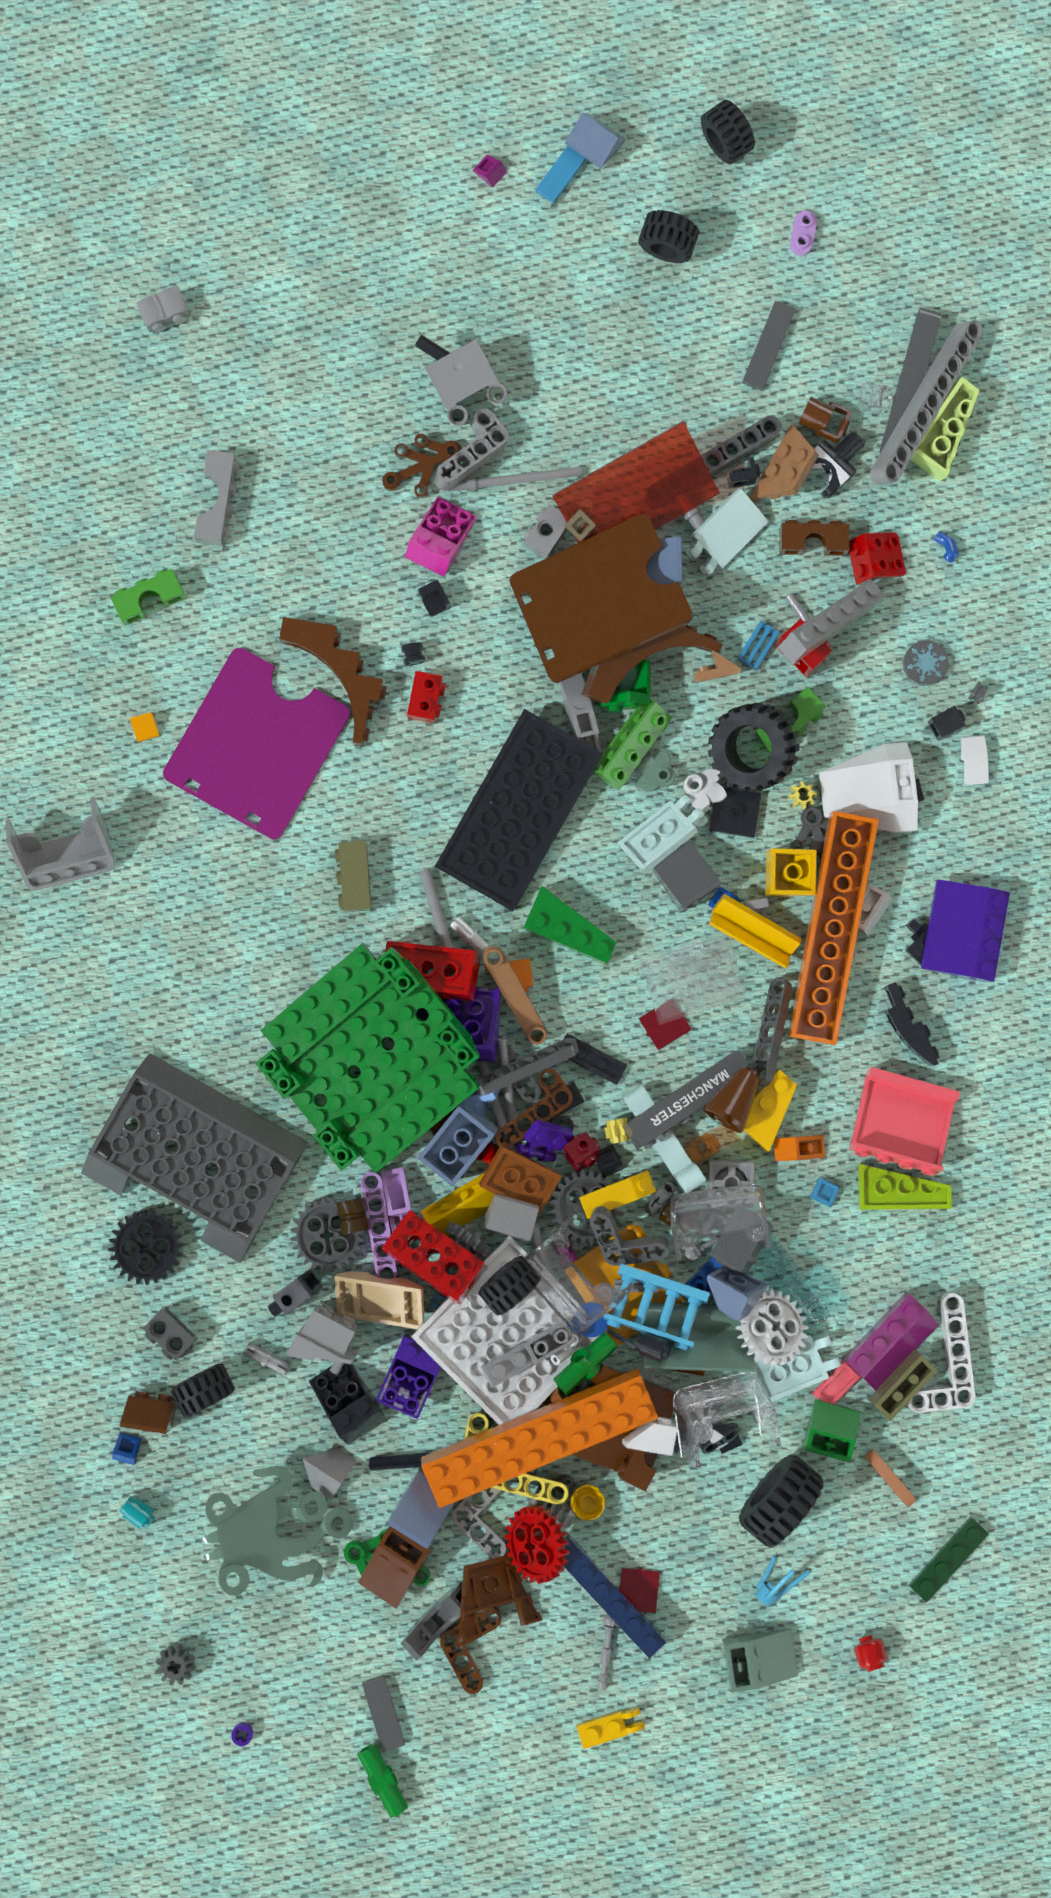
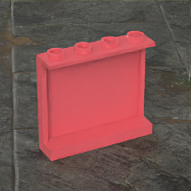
[849,1067,960,1176]

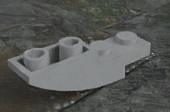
[559,673,602,752]
[481,1320,576,1388]

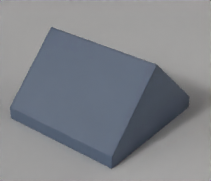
[565,113,626,169]

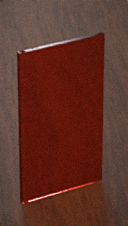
[552,421,720,543]

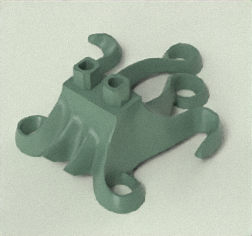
[201,1466,352,1596]

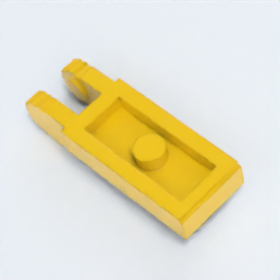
[576,1707,645,1749]

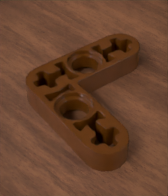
[440,1607,502,1694]

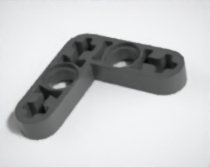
[590,1206,670,1266]

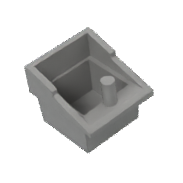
[286,1304,358,1375]

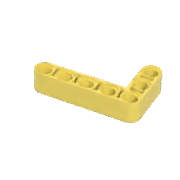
[464,1413,569,1504]

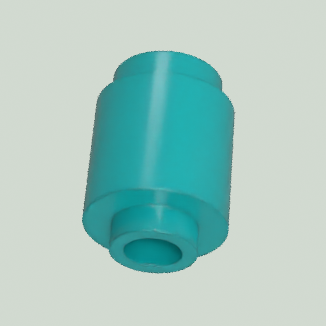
[119,1496,155,1530]

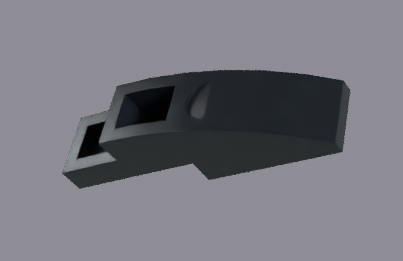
[884,982,939,1066]

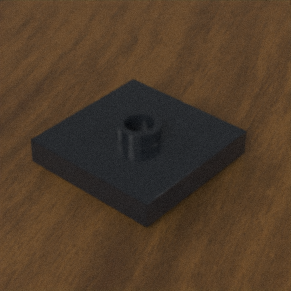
[709,787,761,839]

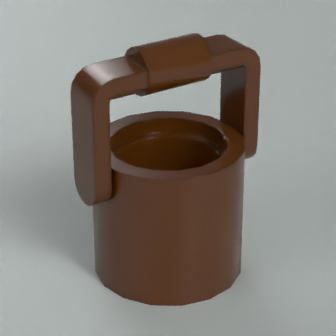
[799,397,851,443]

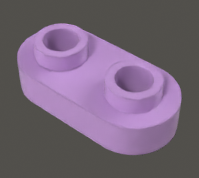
[790,211,817,256]

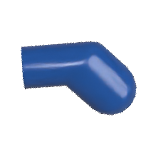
[933,530,959,563]

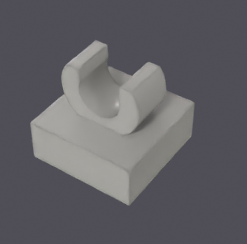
[743,898,769,918]

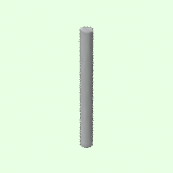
[497,1038,517,1129]

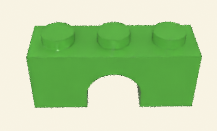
[110,569,186,626]
[755,687,826,752]

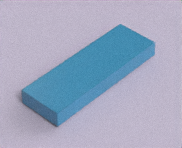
[536,146,587,204]

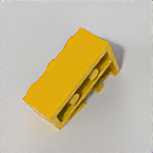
[743,1070,797,1152]

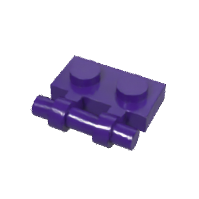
[517,1120,574,1162]

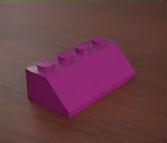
[843,1292,939,1391]

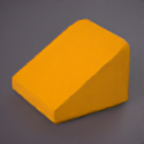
[130,712,160,742]

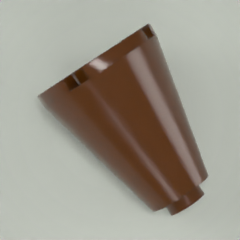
[703,1066,760,1133]

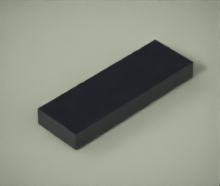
[563,1033,627,1085]

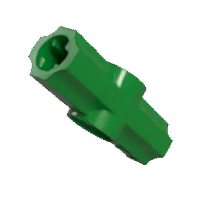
[553,1332,618,1395]
[357,1743,408,1818]

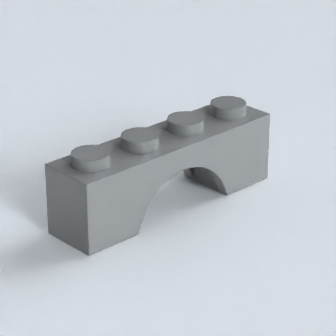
[194,450,240,546]

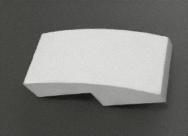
[961,735,989,785]

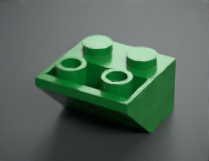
[803,1399,860,1463]

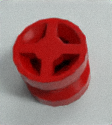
[477,1141,499,1166]

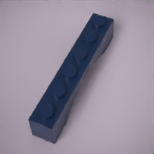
[563,1534,666,1659]

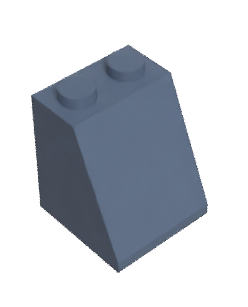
[647,537,682,586]
[387,1468,454,1549]

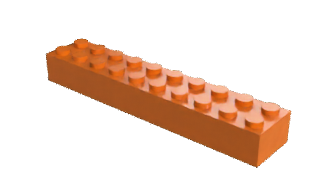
[788,811,879,1045]
[421,1368,658,1508]

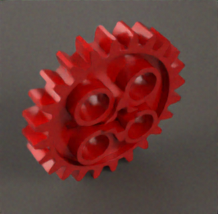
[504,1505,570,1584]

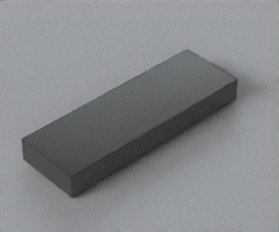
[362,1675,405,1752]

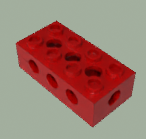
[385,941,481,1002]
[382,1210,487,1306]

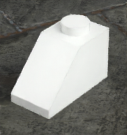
[622,1417,678,1456]

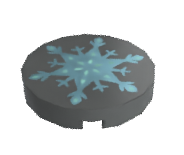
[903,640,949,686]

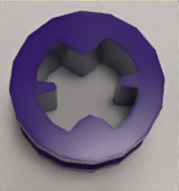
[231,1722,253,1746]

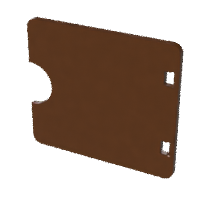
[510,514,693,683]

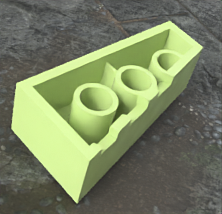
[911,377,980,481]

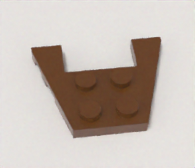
[458,1555,543,1642]

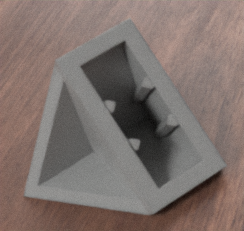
[303,1448,356,1500]

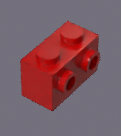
[407,671,446,724]

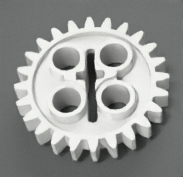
[736,1289,808,1366]

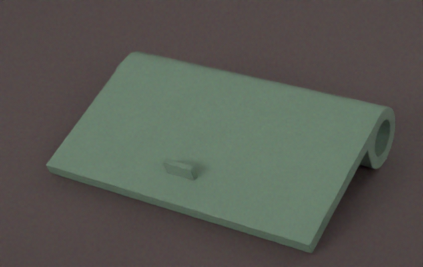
[642,1302,756,1372]

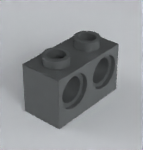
[143,1307,198,1361]

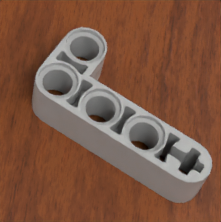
[435,408,509,491]

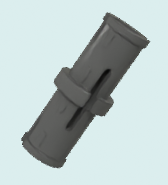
[644,1182,676,1215]

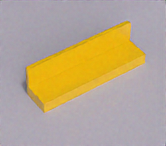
[709,894,801,968]
[421,1173,495,1236]

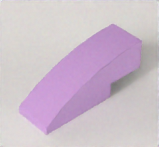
[381,1167,412,1233]

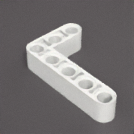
[906,1292,975,1413]

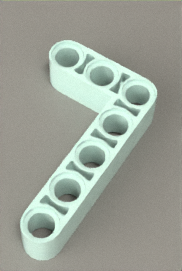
[623,1085,706,1194]

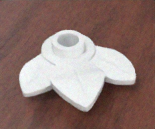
[683,769,727,812]

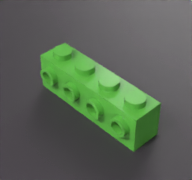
[594,700,672,790]

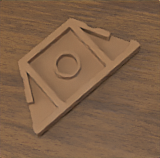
[749,425,819,503]

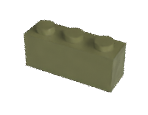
[335,841,372,913]
[868,1349,938,1421]

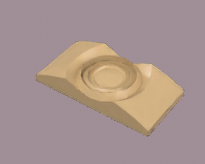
[335,1272,425,1329]

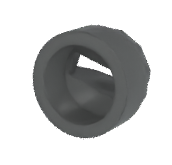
[556,1474,574,1494]

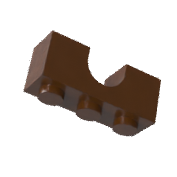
[779,520,849,556]
[617,1416,659,1492]

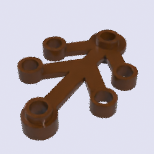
[382,433,462,498]

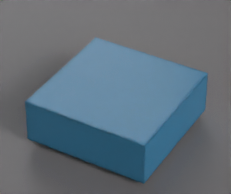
[809,1177,840,1208]

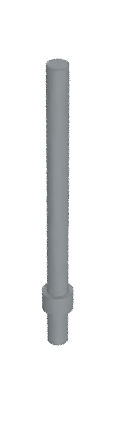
[449,467,582,492]

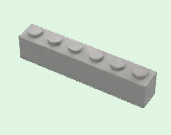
[778,579,885,664]

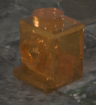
[683,1132,720,1166]

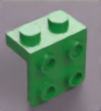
[600,659,651,713]

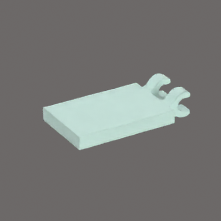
[684,488,769,575]
[618,795,708,874]
[752,1334,841,1405]

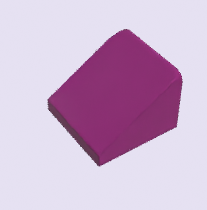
[473,154,507,188]

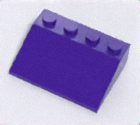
[920,879,1010,982]
[418,987,501,1062]

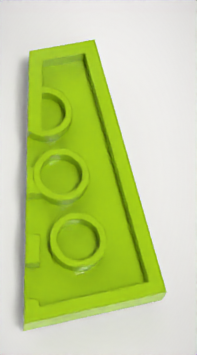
[858,1164,952,1210]

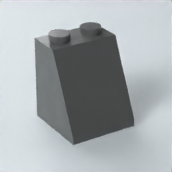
[651,841,722,913]

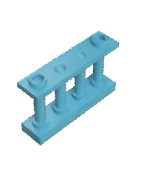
[603,1264,710,1351]

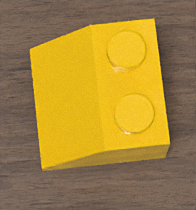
[765,848,816,897]

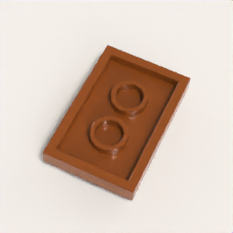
[479,1144,562,1216]

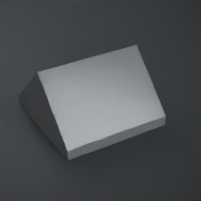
[480,1193,539,1242]

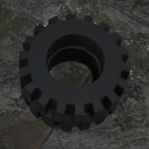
[700,99,755,165]
[638,210,699,263]
[478,1255,541,1316]
[170,1363,236,1417]

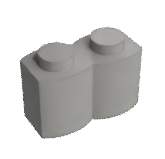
[137,286,190,333]

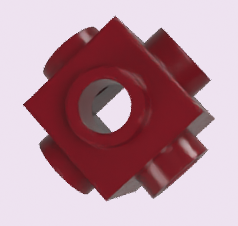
[563,1132,600,1172]

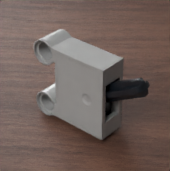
[415,335,507,426]

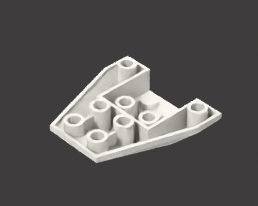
[819,742,918,833]

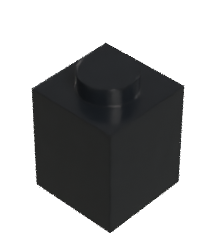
[928,706,966,741]

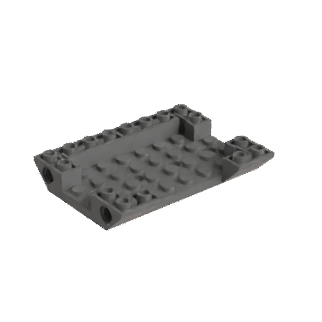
[81,1053,309,1263]

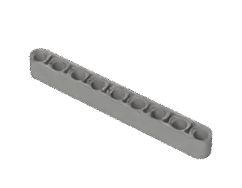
[871,320,982,485]

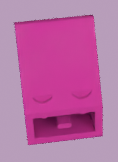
[405,497,477,577]

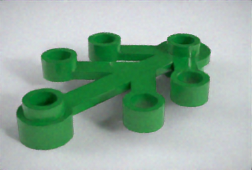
[344,1530,431,1586]

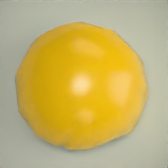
[570,1484,605,1521]

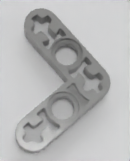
[452,1488,506,1559]

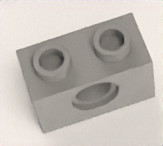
[523,504,571,559]

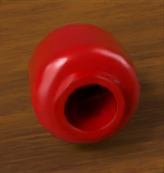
[854,1635,888,1672]

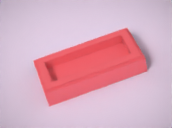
[812,1360,861,1404]

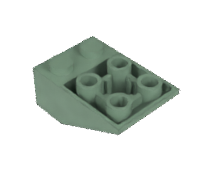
[722,1628,798,1693]

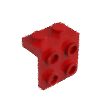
[849,532,906,585]

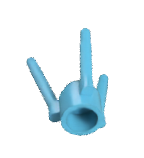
[755,1556,811,1607]

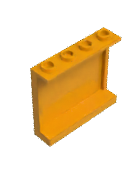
[564,1223,684,1347]

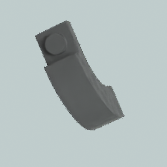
[400,1582,462,1661]

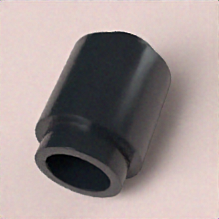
[635,1332,671,1363]

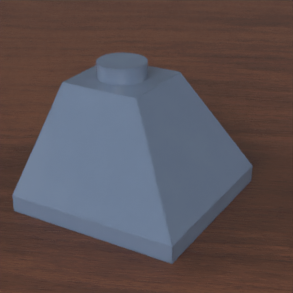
[707,1266,768,1321]

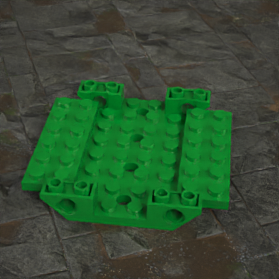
[255,943,480,1173]

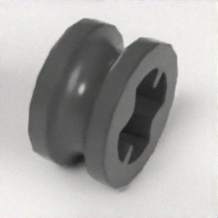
[968,681,989,704]

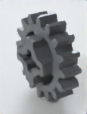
[445,1221,492,1258]

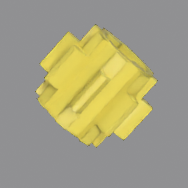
[788,781,817,810]
[604,1118,630,1144]

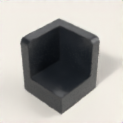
[418,579,451,617]

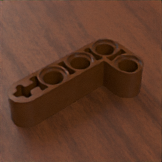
[495,1069,573,1148]

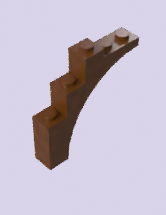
[279,617,387,747]
[581,625,723,703]

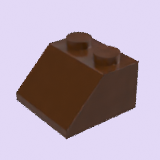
[119,1390,177,1434]

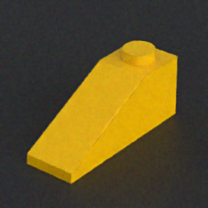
[579,1170,656,1219]

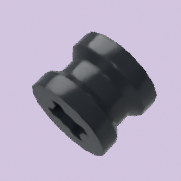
[401,642,426,666]

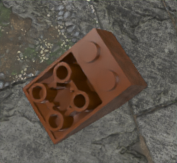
[358,1526,434,1609]

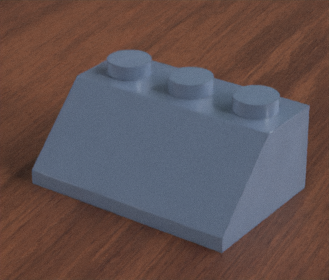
[417,1105,499,1187]

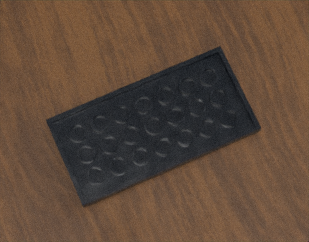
[434,708,603,912]

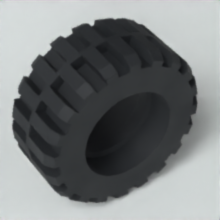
[708,703,800,792]
[739,1455,824,1547]

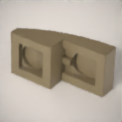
[564,509,602,542]

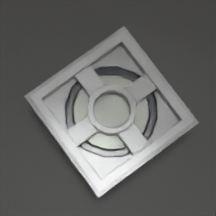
[707,1160,755,1208]

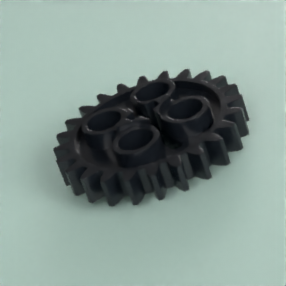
[108,1210,184,1285]

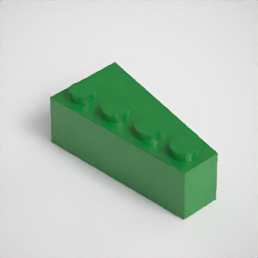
[523,886,616,965]

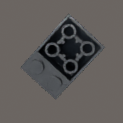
[309,1363,387,1445]

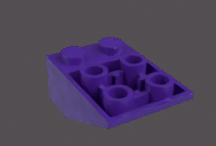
[375,1333,441,1419]

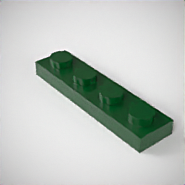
[909,1516,989,1603]

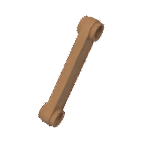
[483,945,547,1045]

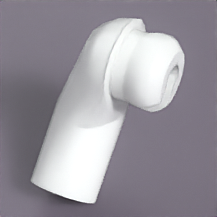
[551,1334,579,1365]

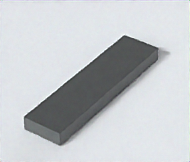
[742,301,796,391]

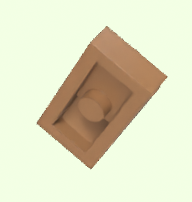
[693,651,741,683]

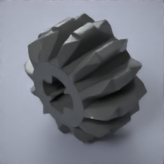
[156,1644,196,1686]

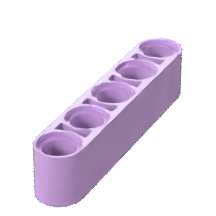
[361,1171,398,1279]

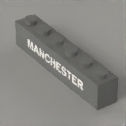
[622,1050,749,1149]

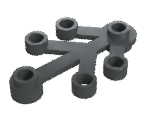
[790,806,828,860]

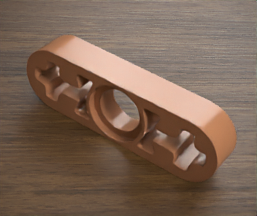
[864,1449,917,1508]

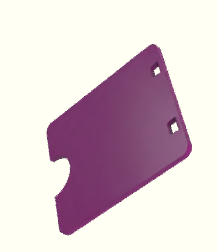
[163,648,350,840]

